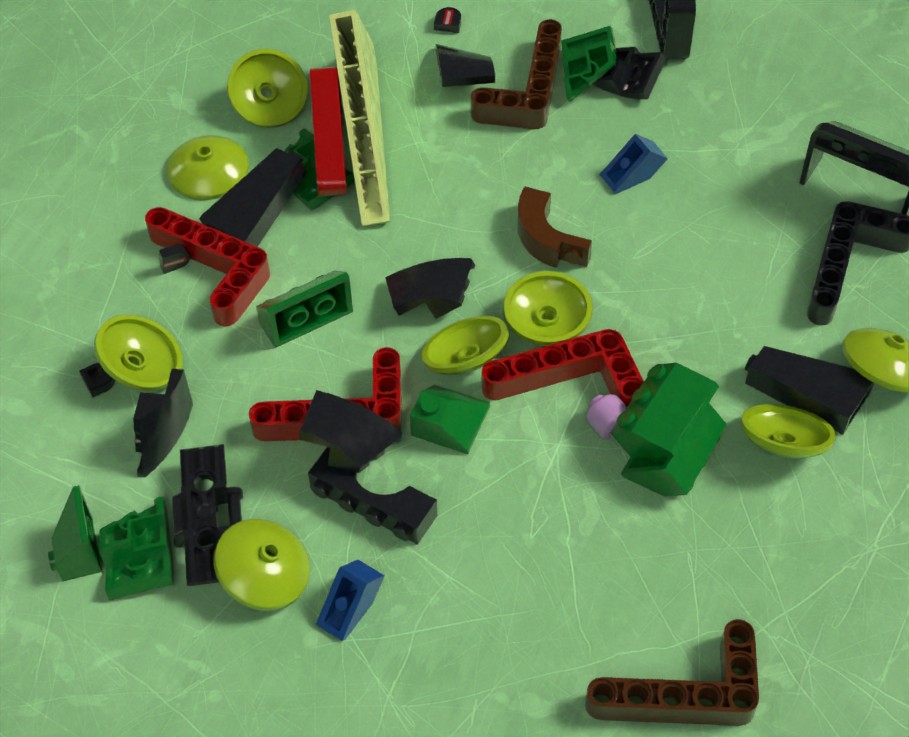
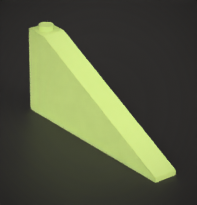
[329,9,390,227]

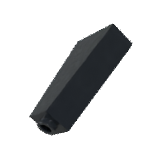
[199,148,307,247]
[745,346,874,435]

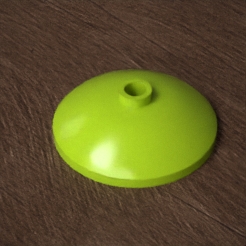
[227,48,308,128]
[167,135,249,200]
[503,271,593,345]
[94,315,183,391]
[422,316,509,375]
[842,328,909,393]
[740,404,836,459]
[213,519,310,611]

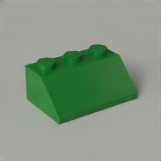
[256,270,353,348]
[610,362,719,458]
[621,403,727,497]

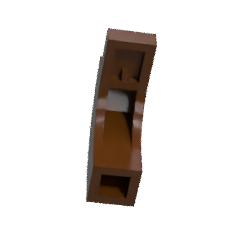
[517,186,592,268]

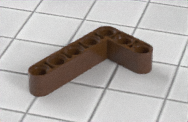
[471,19,562,129]
[585,619,759,726]

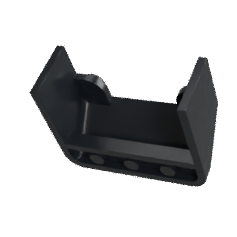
[799,121,909,216]

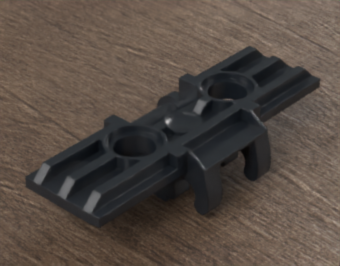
[172,444,243,586]

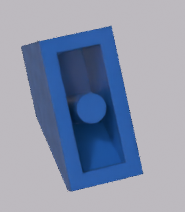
[599,134,668,194]
[316,560,385,641]

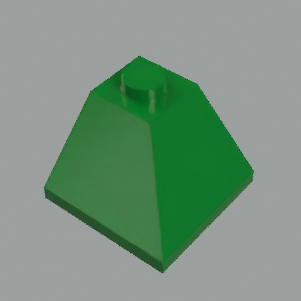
[410,385,490,454]
[48,485,101,581]

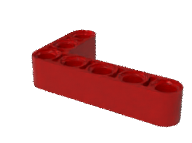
[310,67,347,196]
[145,207,270,327]
[481,329,644,407]
[248,347,402,441]

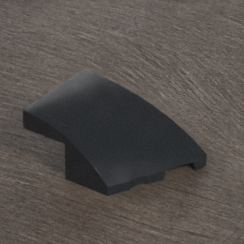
[436,44,495,87]
[592,46,666,100]
[385,258,475,319]
[133,369,193,477]
[299,390,402,473]

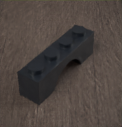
[308,447,438,545]

